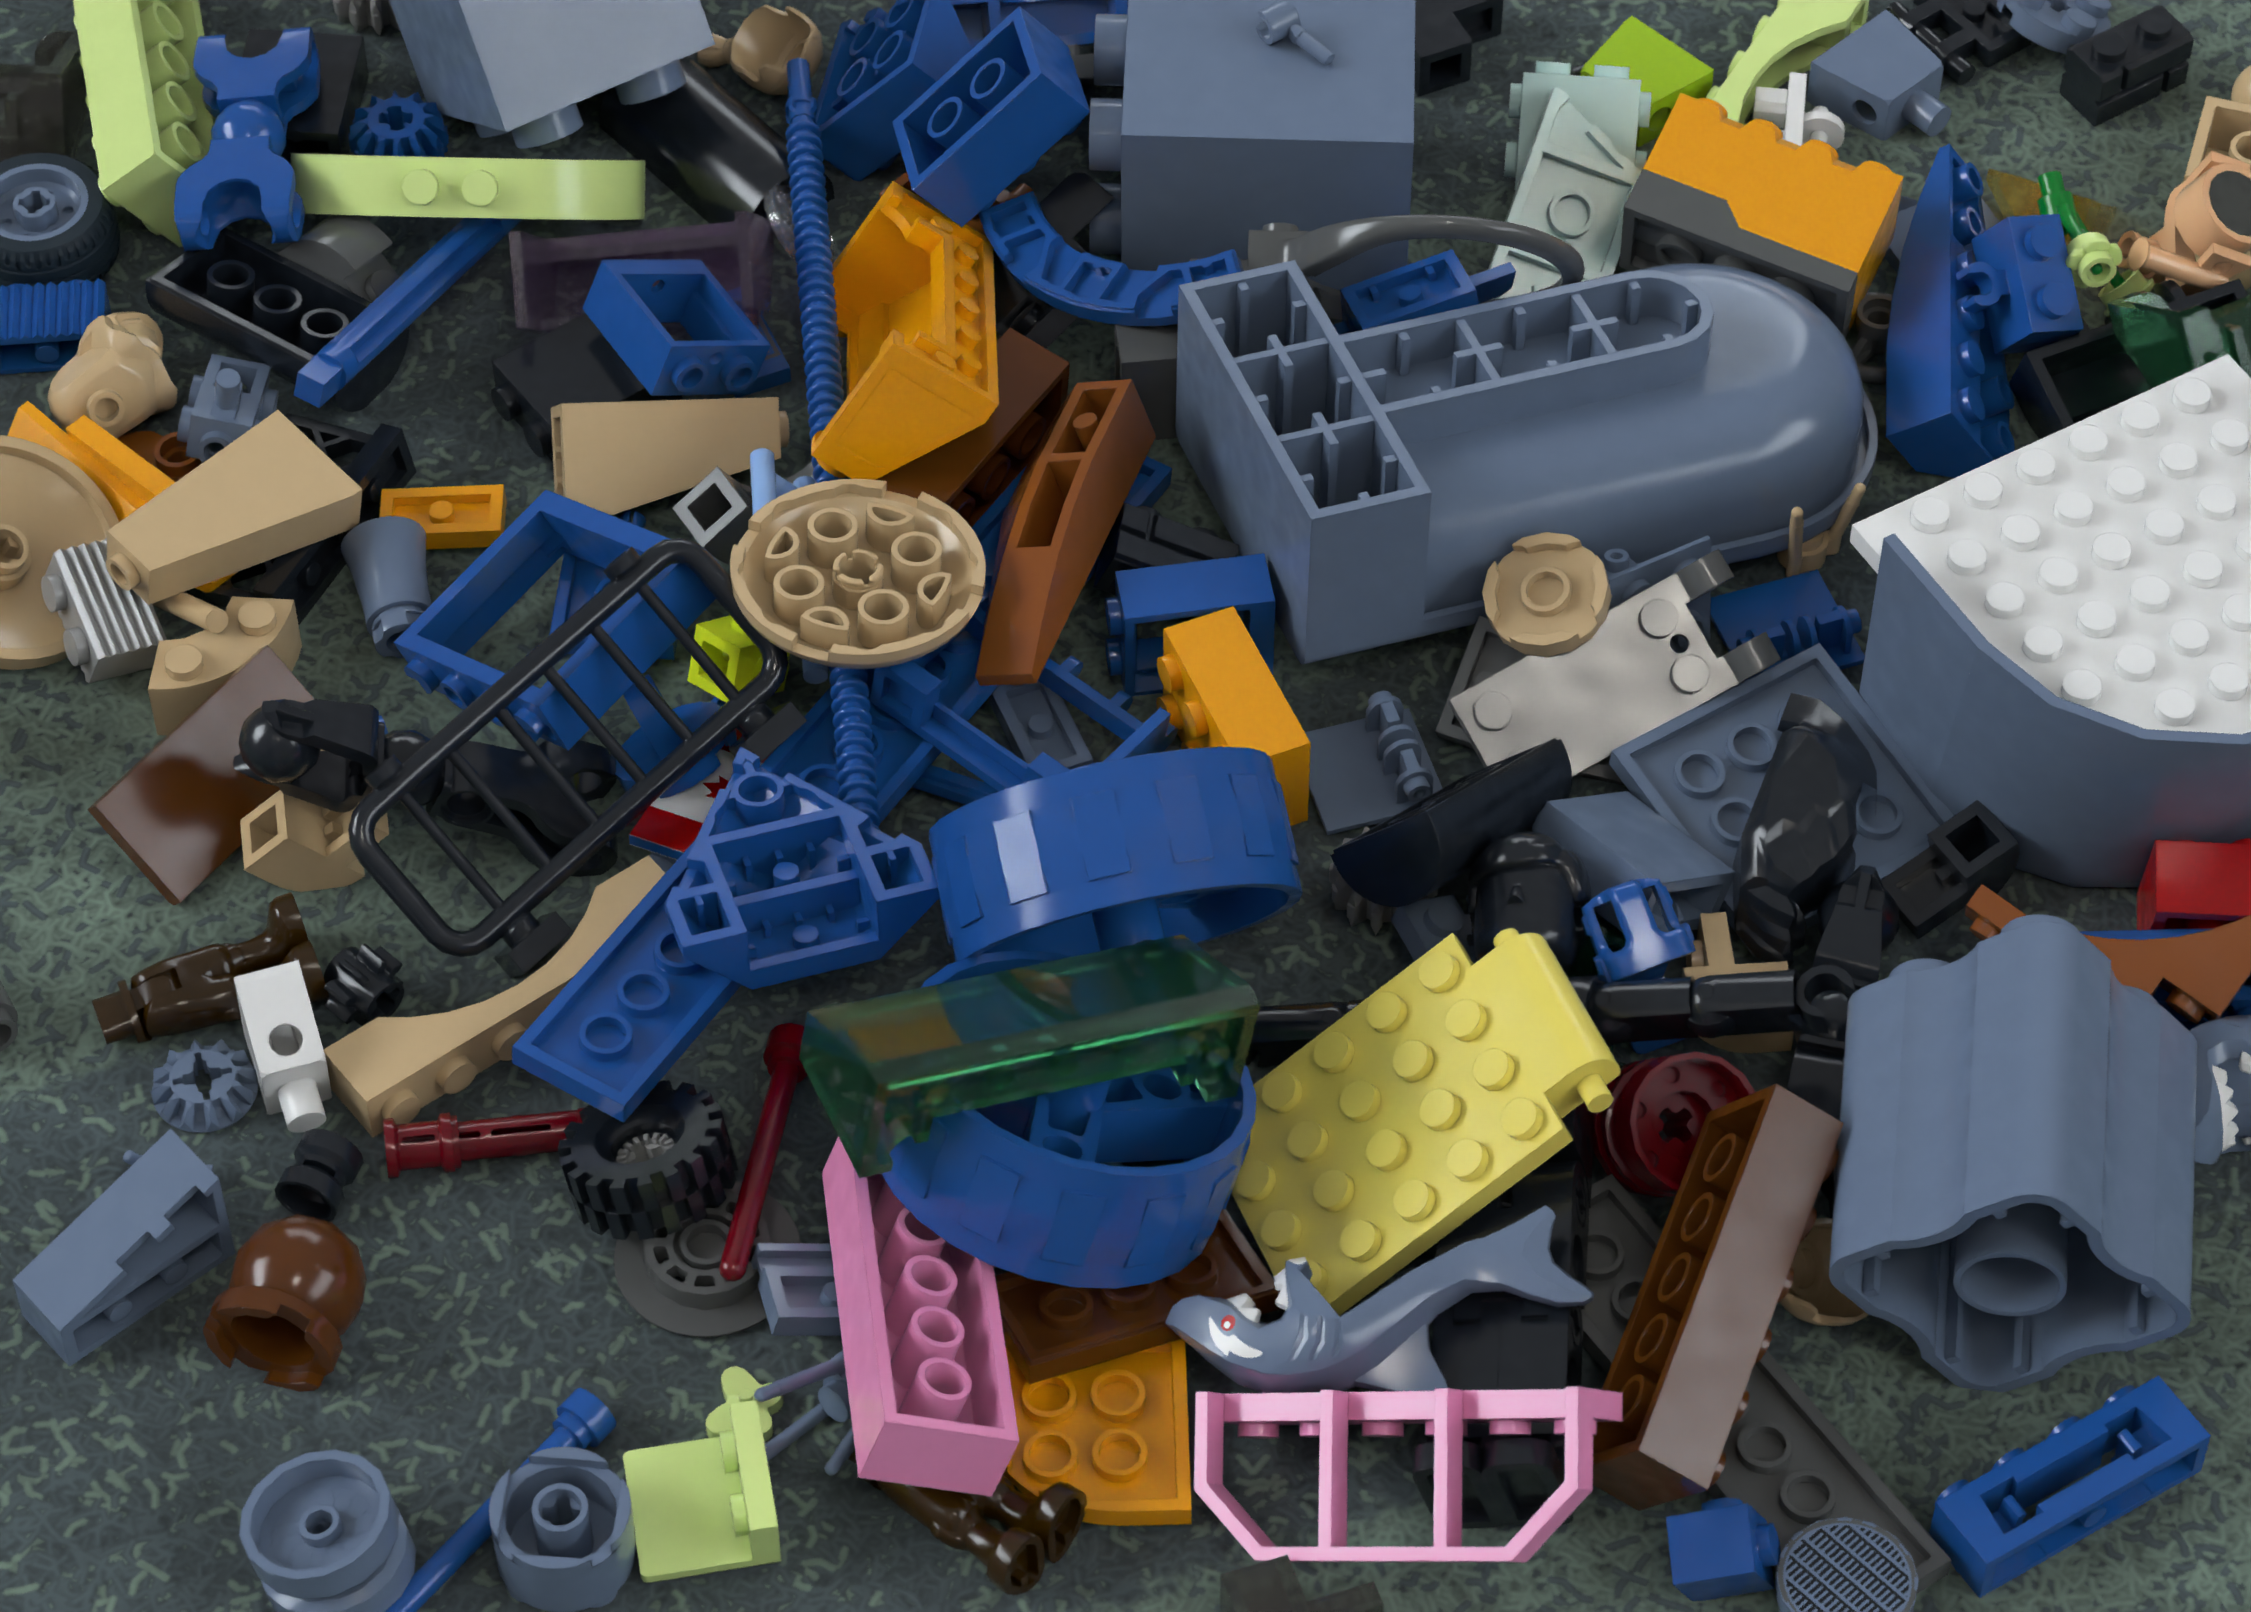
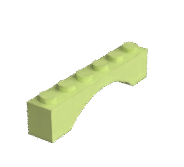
[1706,0,1869,125]

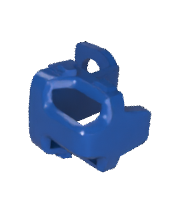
[1581,878,1696,1054]

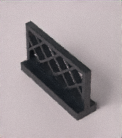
[185,413,417,625]

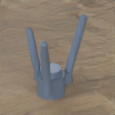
[754,1350,855,1475]

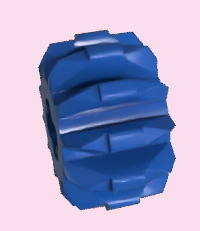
[348,90,449,157]

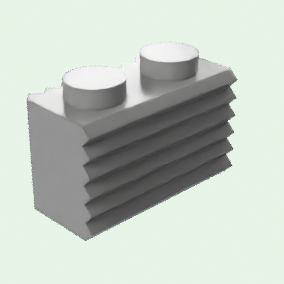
[41,538,167,683]

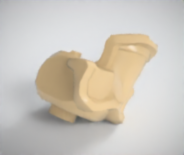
[47,311,178,438]

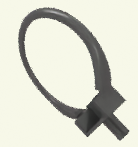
[1190,214,1585,324]

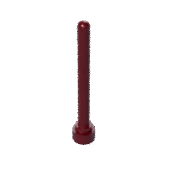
[719,1023,820,1282]

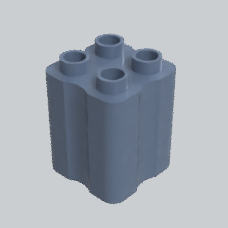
[1829,914,2197,1392]

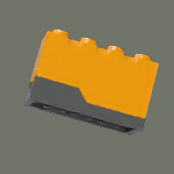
[1619,93,1904,339]

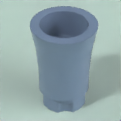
[341,516,432,658]

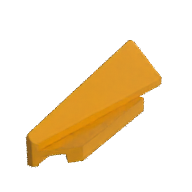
[7,401,239,593]

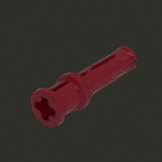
[383,1108,584,1179]

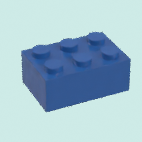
[892,6,1090,227]

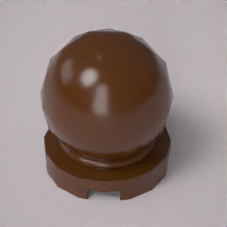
[203,1214,367,1392]

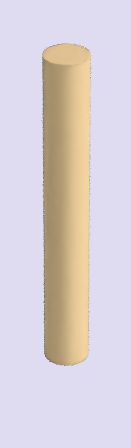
[152,592,228,633]

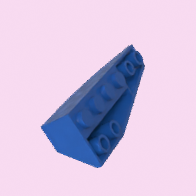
[1886,144,2015,478]

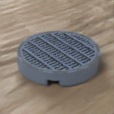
[1775,1517,1919,1612]

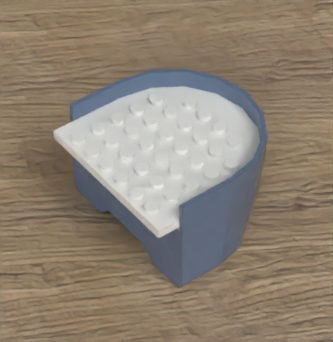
[1850,354,2251,888]

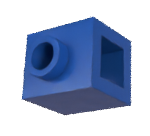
[1666,1498,1781,1601]

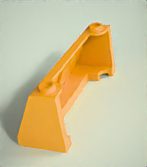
[811,181,999,480]

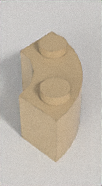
[148,596,302,735]

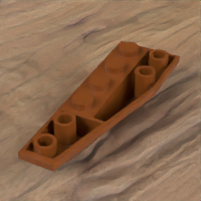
[975,379,1156,686]

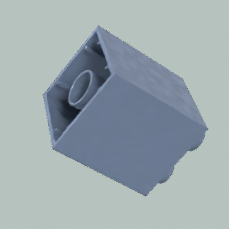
[389,0,715,149]
[1089,0,1415,290]

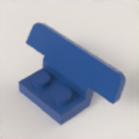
[1334,249,1516,335]

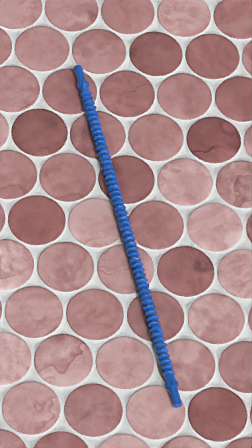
[785,58,881,831]

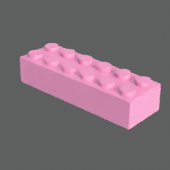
[822,1117,1019,1497]

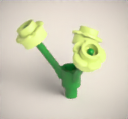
[2037,171,2155,318]

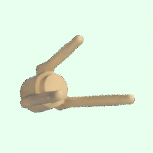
[1777,483,1866,577]

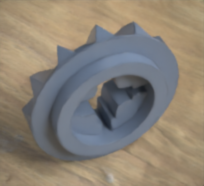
[151,1038,258,1133]

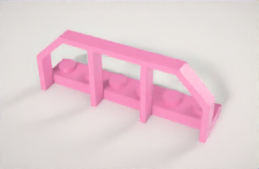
[1194,1386,1623,1563]

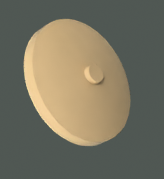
[0,435,119,670]

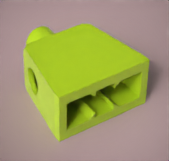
[1580,16,1714,147]

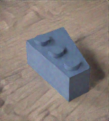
[12,1128,235,1367]

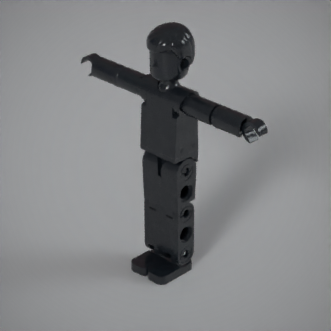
[1203,832,1856,1529]

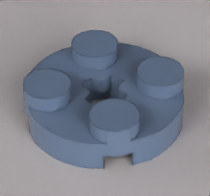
[1997,0,2111,54]

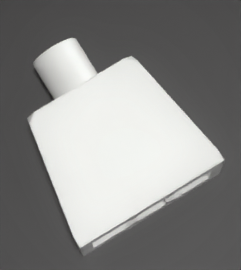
[233,960,332,1133]

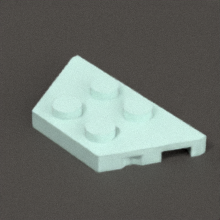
[1488,86,1641,300]

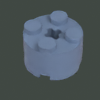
[489,1447,637,1612]

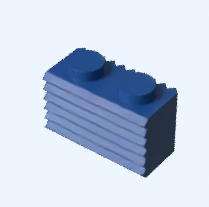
[0,278,112,374]

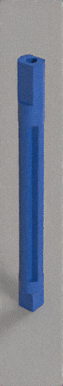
[294,218,523,408]

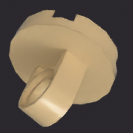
[1482,532,1612,657]

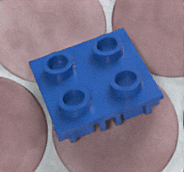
[1710,569,1865,682]

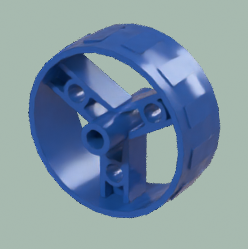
[929,747,1302,970]
[871,950,1257,1289]

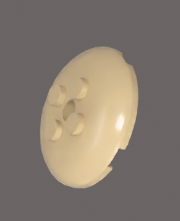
[730,479,986,669]

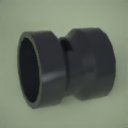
[274,1129,364,1222]

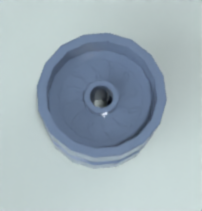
[239,1449,416,1612]

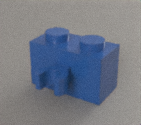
[1956,214,2084,355]

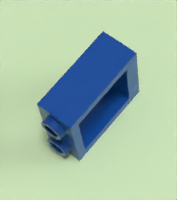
[582,260,771,396]
[1105,553,1275,696]

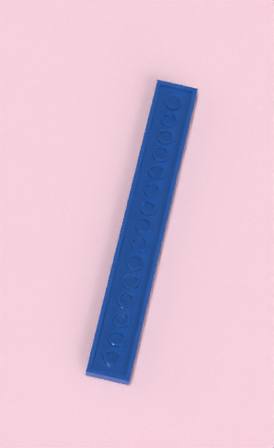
[512,456,1172,1123]

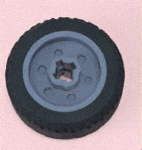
[0,153,120,287]

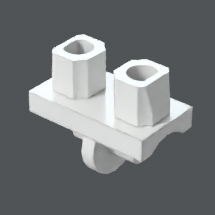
[1753,72,1845,150]

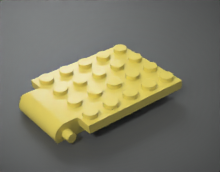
[1232,928,1620,1316]

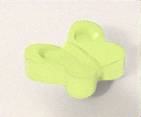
[706,1366,783,1442]

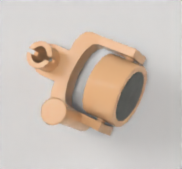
[2117,150,2251,296]

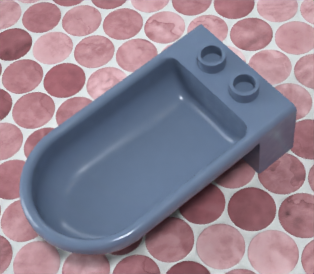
[1175,260,1878,665]

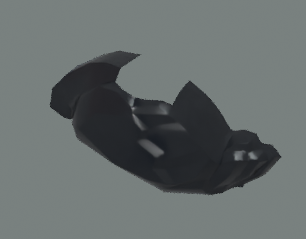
[1733,693,1877,967]

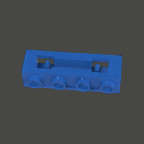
[1929,1375,2211,1598]

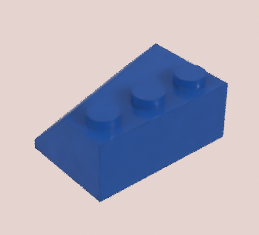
[815,0,972,181]

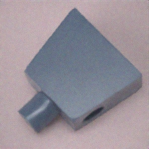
[1806,10,1951,141]

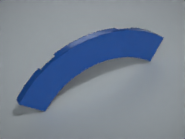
[978,191,1244,326]

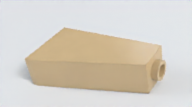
[551,397,789,515]
[106,410,362,605]

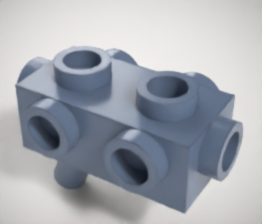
[177,354,279,462]

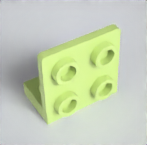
[623,1400,781,1583]

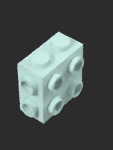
[1504,61,1651,190]

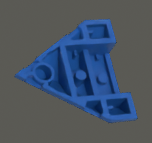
[665,746,939,990]

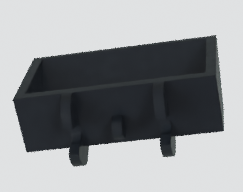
[2009,278,2251,439]

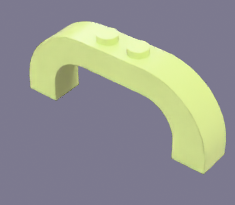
[291,153,645,220]

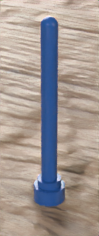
[385,1388,617,1612]

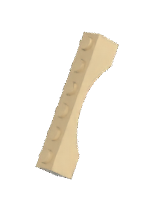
[324,855,665,1137]

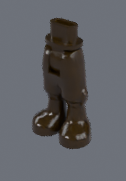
[92,892,330,1045]
[848,1450,1087,1596]

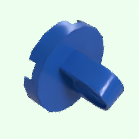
[615,674,737,799]

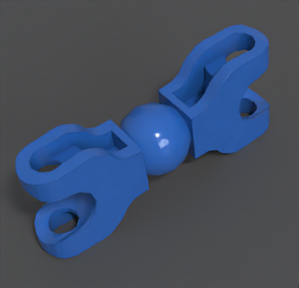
[174,27,321,251]

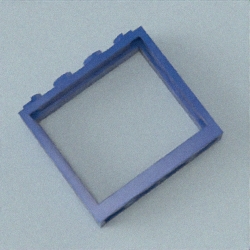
[393,490,716,750]

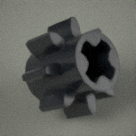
[324,943,404,1026]

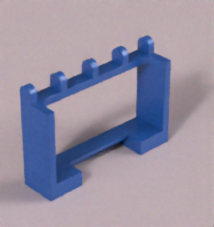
[869,594,1178,791]

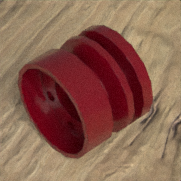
[1593,1051,1755,1198]

